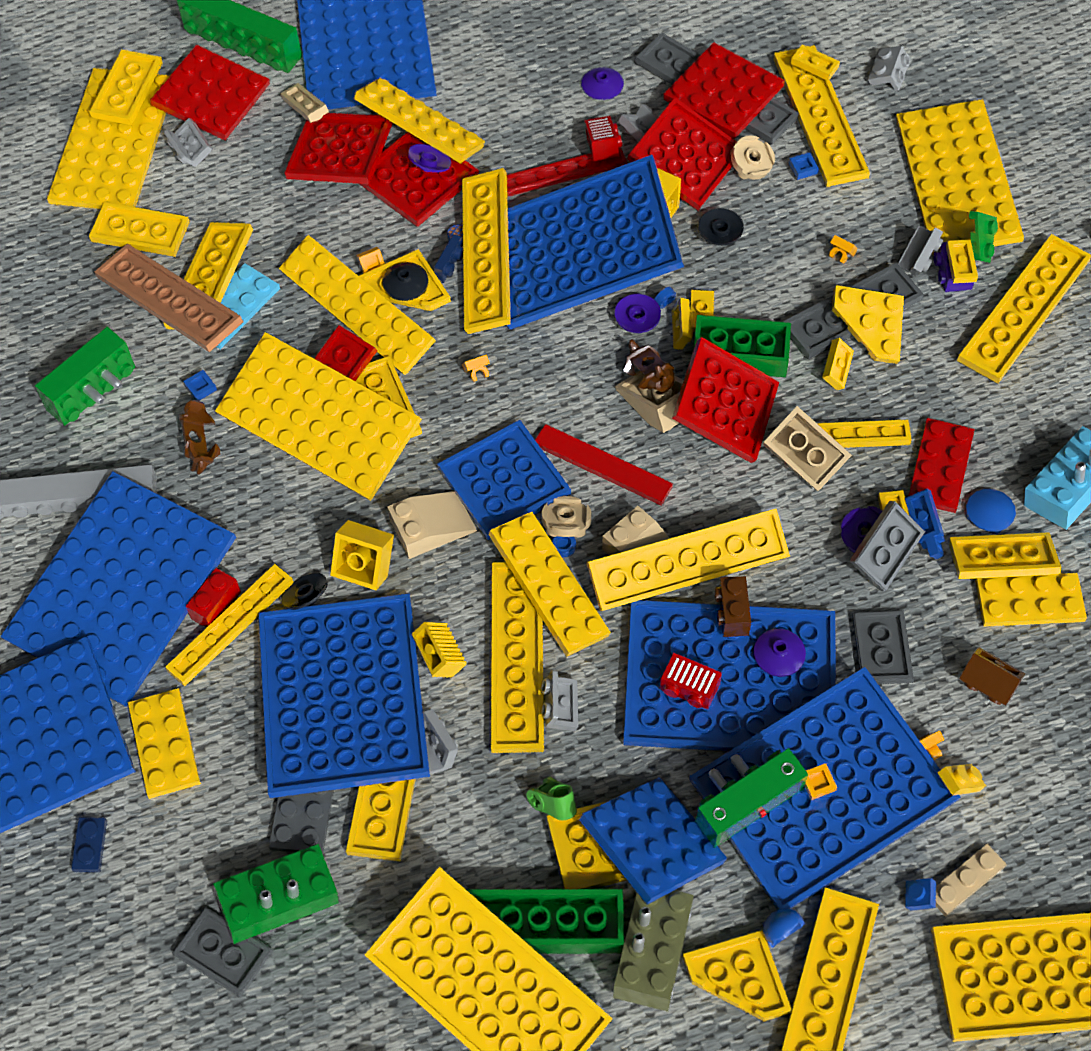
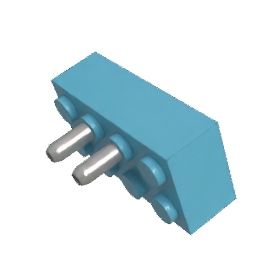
[1024,426,1091,530]

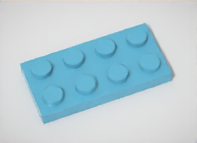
[216,263,280,349]

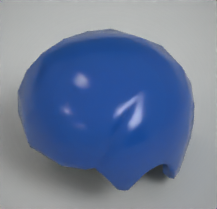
[763,908,805,948]

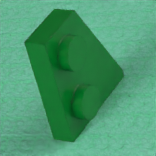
[969,211,998,263]

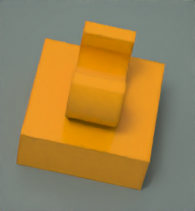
[829,235,858,264]
[357,247,385,274]
[462,354,490,382]
[919,730,945,760]
[804,763,837,800]

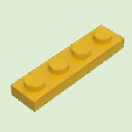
[817,420,912,448]

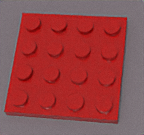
[664,42,785,139]
[150,44,270,141]
[627,98,737,211]
[285,113,393,184]
[360,132,479,227]
[672,337,779,463]

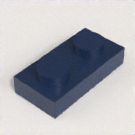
[434,234,463,283]
[71,818,107,872]

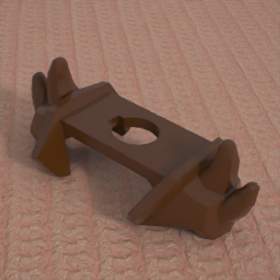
[623,339,675,392]
[179,400,220,475]

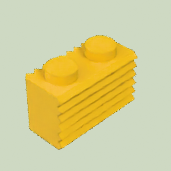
[412,622,467,678]

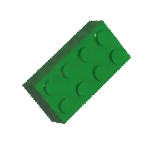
[694,315,791,378]

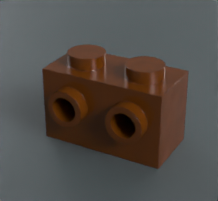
[715,576,751,637]
[959,647,1026,706]

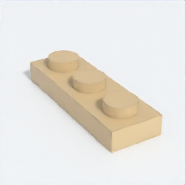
[281,83,329,123]
[936,844,1007,917]

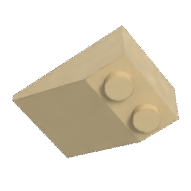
[615,363,684,433]
[763,406,852,491]
[387,492,477,559]
[602,506,670,597]

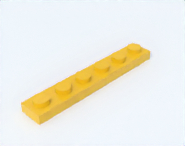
[165,564,294,687]

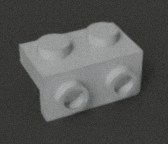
[868,45,910,91]
[618,104,658,143]
[164,118,213,167]
[898,226,943,276]
[541,670,578,731]
[423,709,458,775]

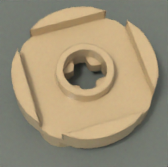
[730,136,775,180]
[542,496,591,538]

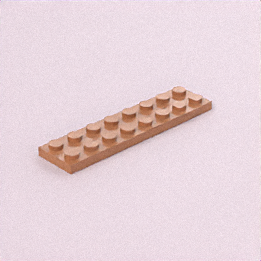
[94,244,243,352]

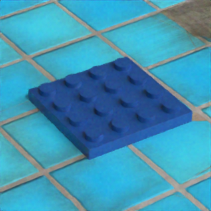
[437,420,571,540]
[579,777,727,905]

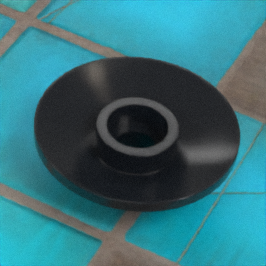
[699,208,744,246]
[383,262,429,301]
[282,573,328,610]

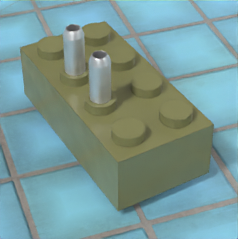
[613,890,694,1012]

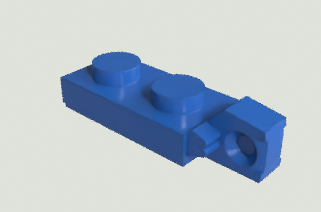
[905,489,945,559]

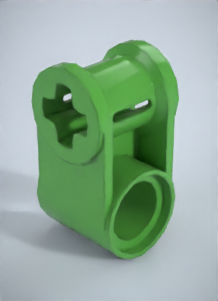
[526,777,577,820]

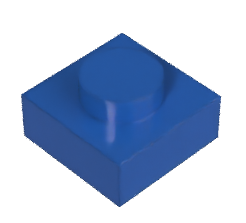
[789,152,819,180]
[183,370,217,401]
[905,878,936,910]

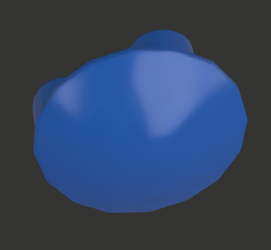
[966,489,1016,534]

